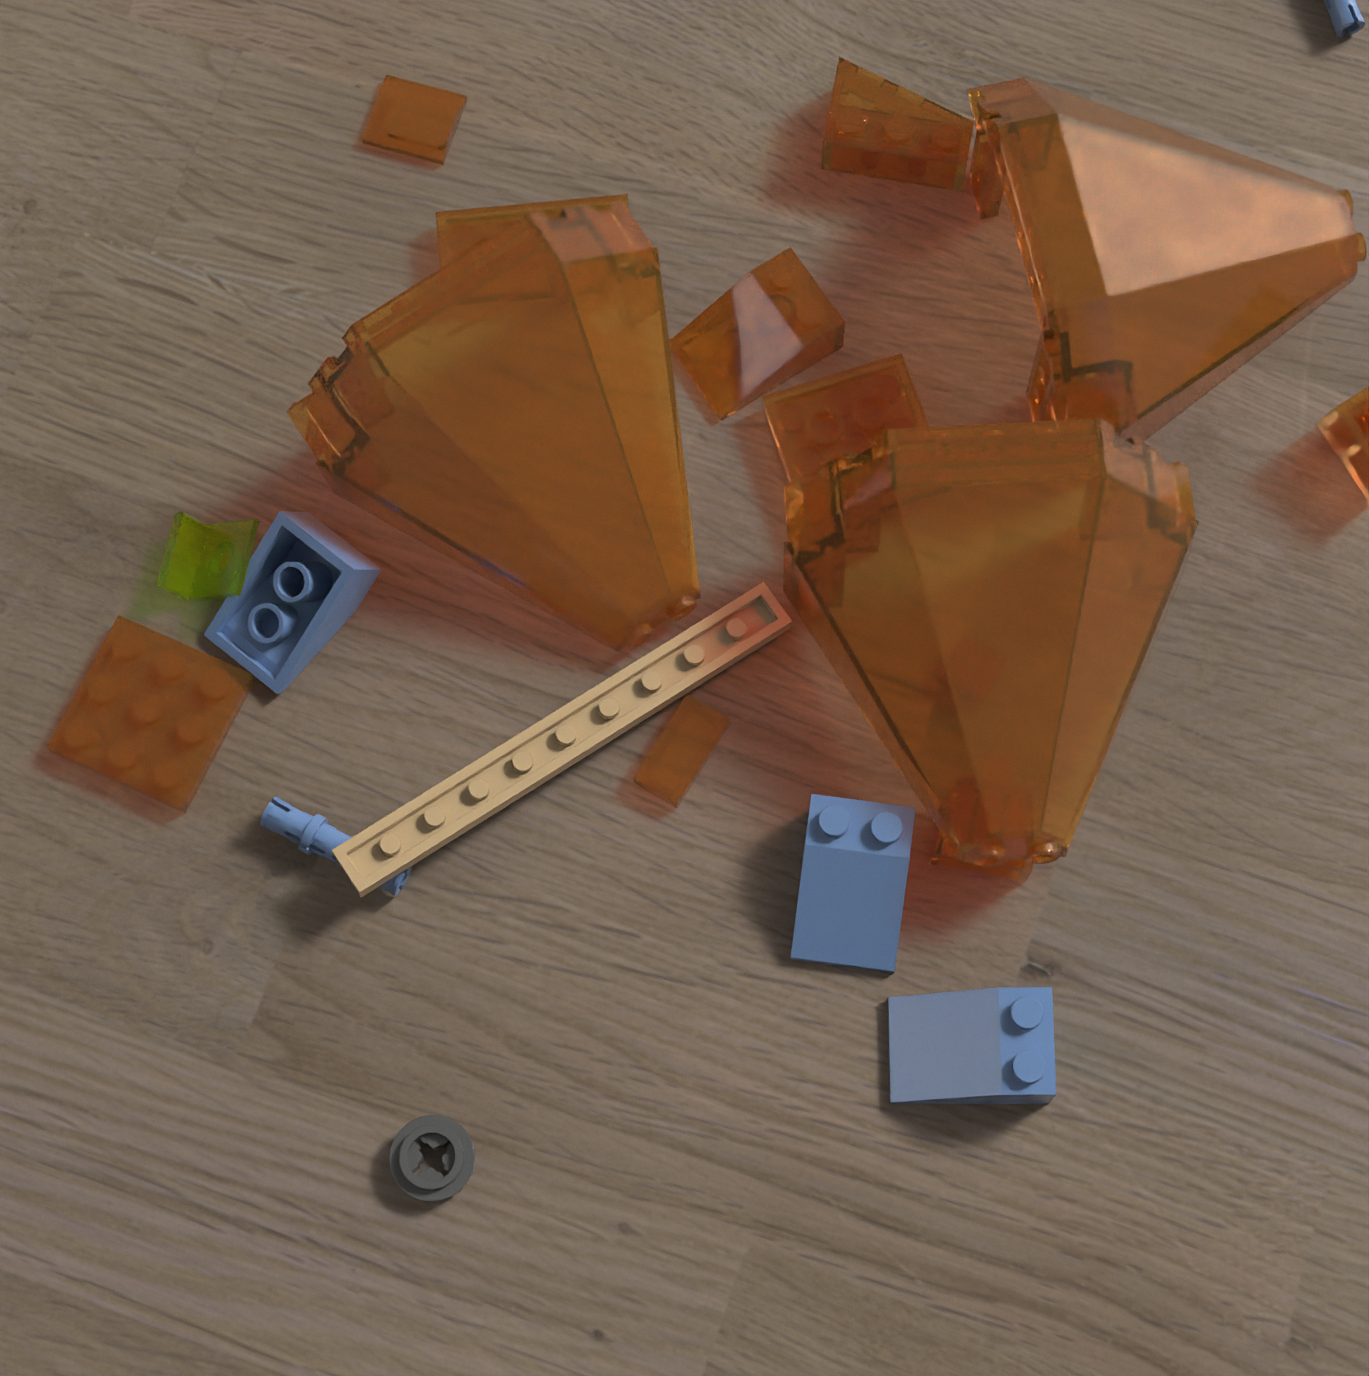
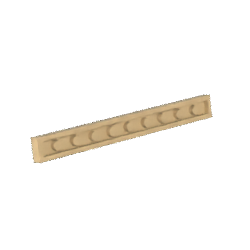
[332,582,792,897]

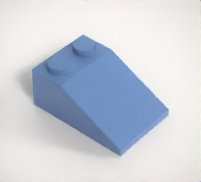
[204,511,382,694]
[790,794,916,973]
[888,987,1056,1104]

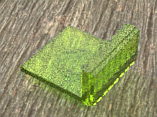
[156,512,259,601]

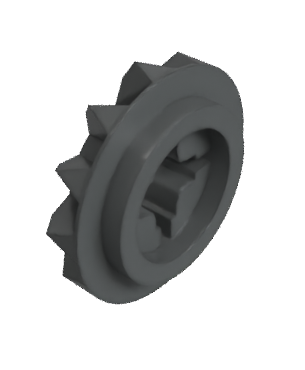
[389,1115,475,1202]

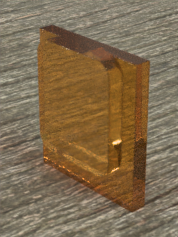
[362,74,467,165]

